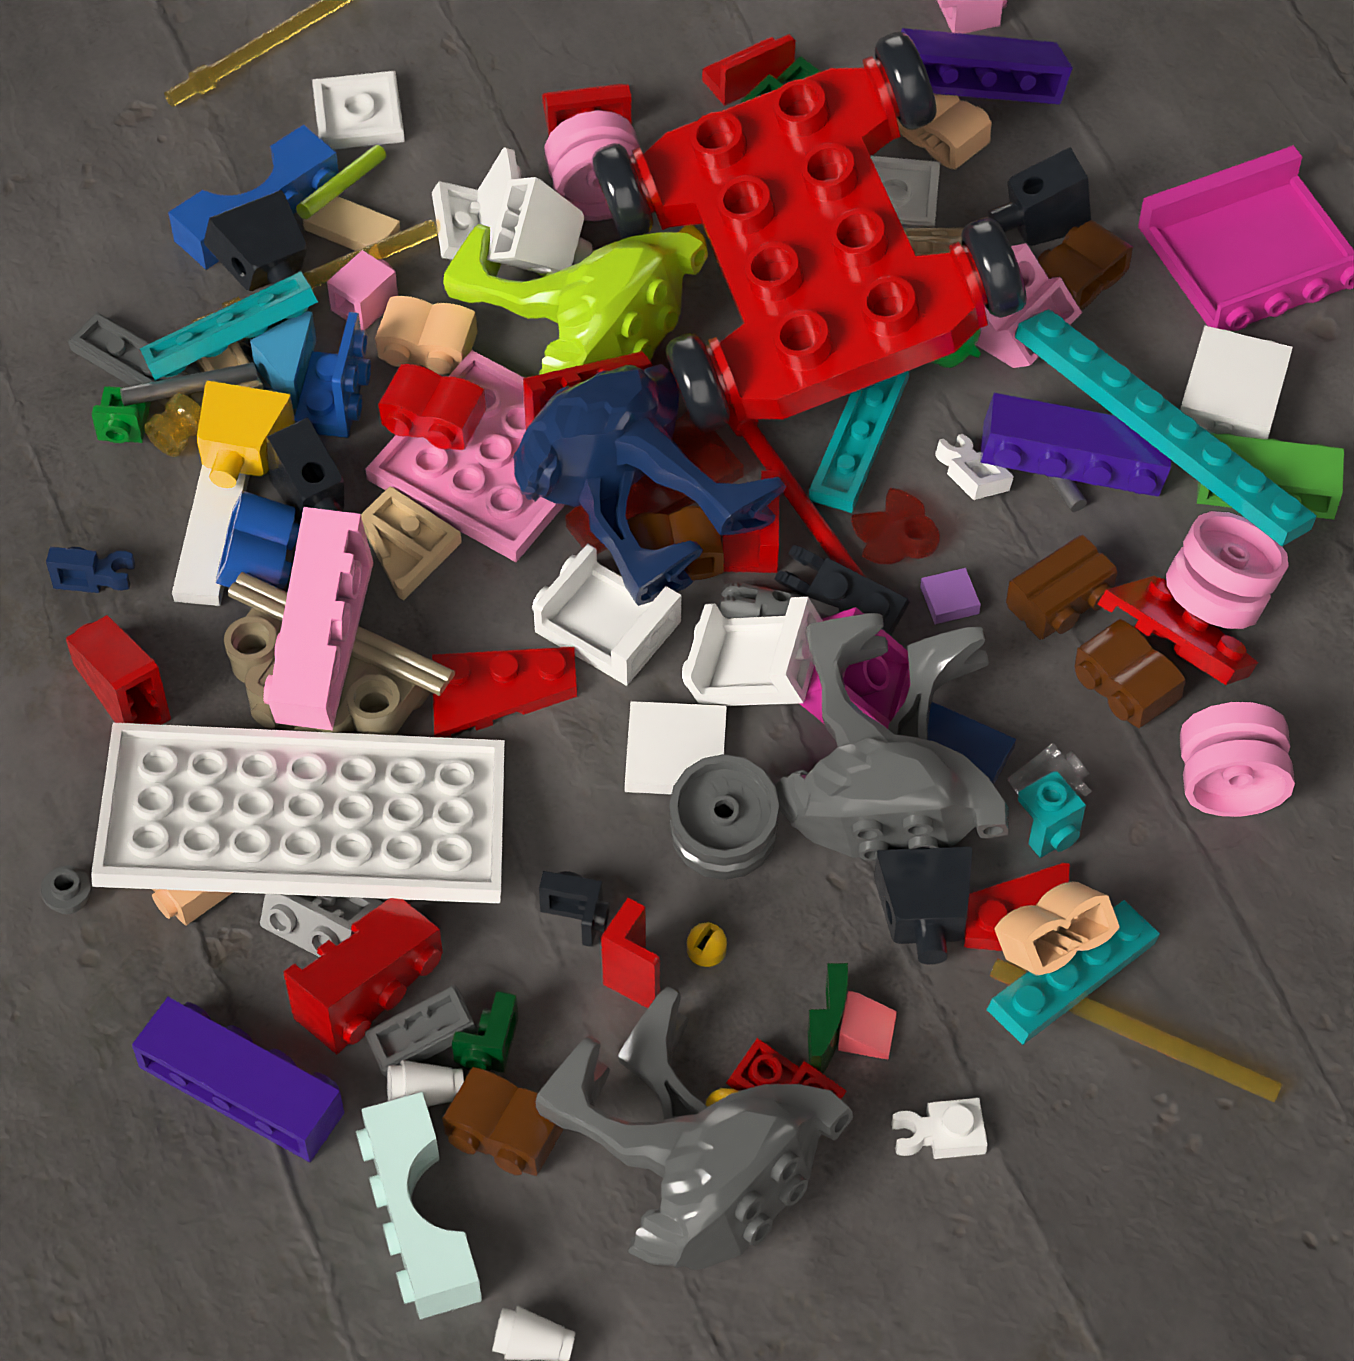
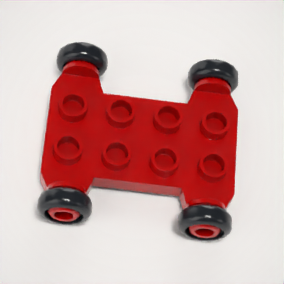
[591,32,1027,433]

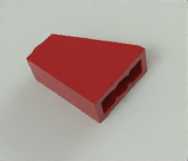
[66,615,171,725]

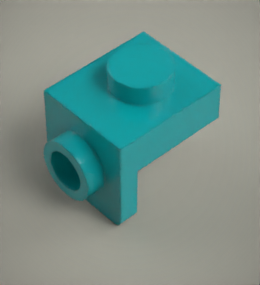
[1017,771,1086,858]

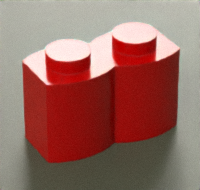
[378,364,486,450]

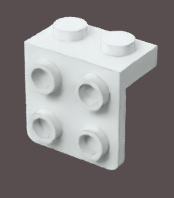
[432,148,521,260]

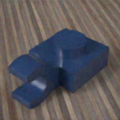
[46,547,135,593]

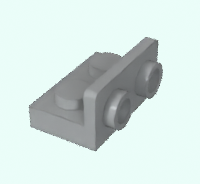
[260,894,383,957]

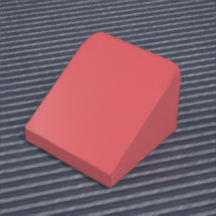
[838,991,897,1060]

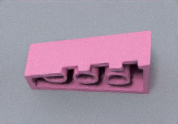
[264,507,374,730]

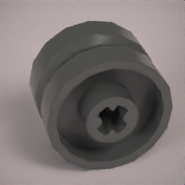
[669,754,779,880]

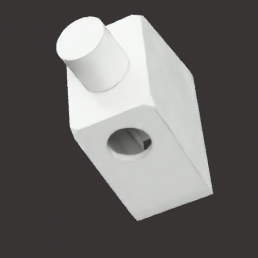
[487,177,592,274]

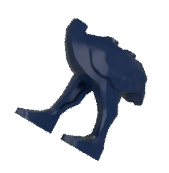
[513,364,786,606]

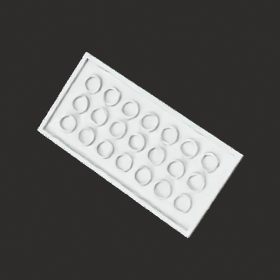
[92,723,505,903]

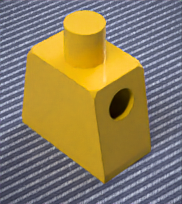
[197,380,295,488]

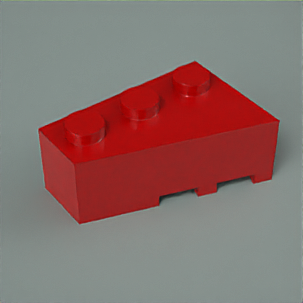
[283,898,443,1055]

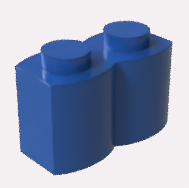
[216,491,300,589]

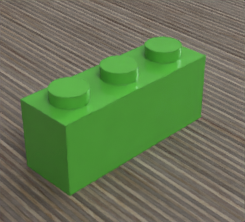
[1197,433,1344,520]

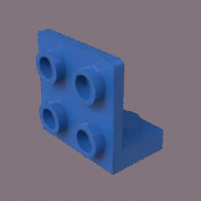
[294,312,371,438]

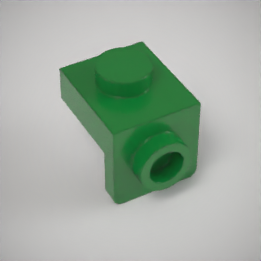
[91,386,151,443]

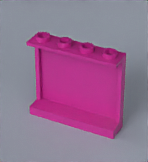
[1138,145,1354,331]

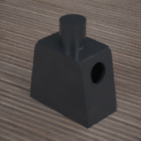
[988,147,1091,246]
[204,190,307,291]
[267,417,344,524]
[874,847,972,965]

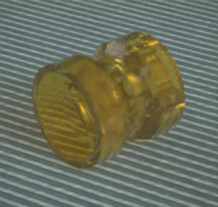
[144,393,201,457]

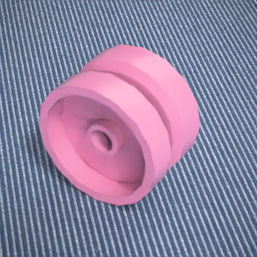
[544,110,640,221]
[1166,511,1289,629]
[1179,702,1295,817]

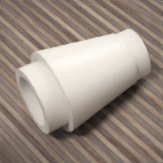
[387,1060,464,1107]
[492,1306,575,1361]

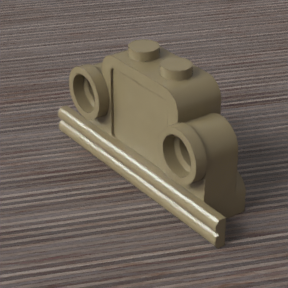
[224,572,455,735]

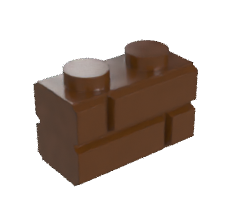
[1006,535,1118,640]

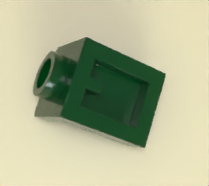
[452,991,519,1072]

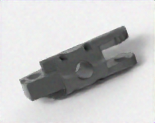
[717,582,839,619]

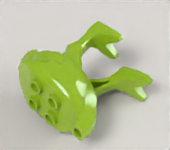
[443,224,708,375]

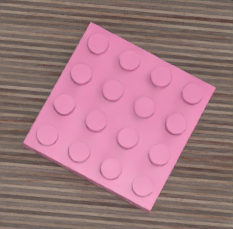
[366,350,565,562]

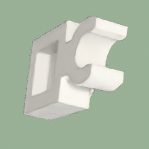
[935,434,1014,500]
[892,1098,987,1159]

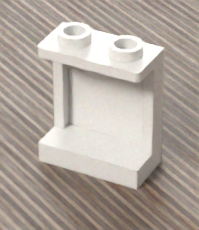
[1180,326,1293,439]
[532,544,681,686]
[682,597,823,706]

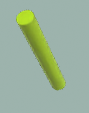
[296,145,386,219]

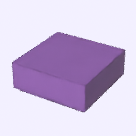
[920,568,981,624]

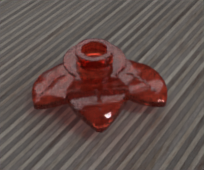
[851,488,940,564]

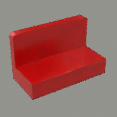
[702,34,796,106]
[542,84,632,135]
[722,471,780,573]
[601,898,660,1008]

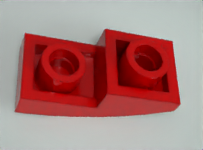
[726,1038,847,1099]

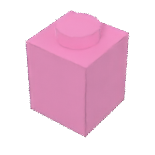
[327,250,398,330]

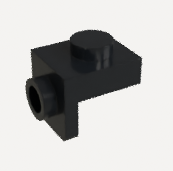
[539,871,610,947]

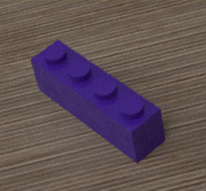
[901,28,1073,105]
[980,393,1171,497]
[132,997,344,1162]

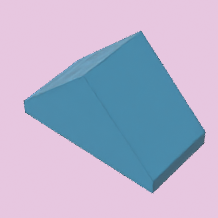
[250,311,316,409]

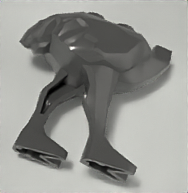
[774,613,1009,861]
[536,986,853,1270]

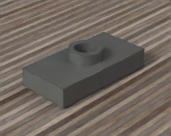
[365,984,478,1078]

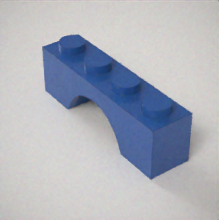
[168,124,339,270]

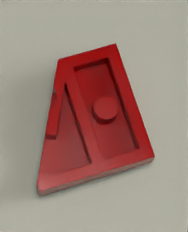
[964,863,1070,951]

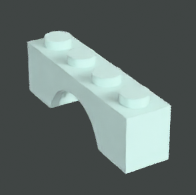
[356,1092,482,1319]

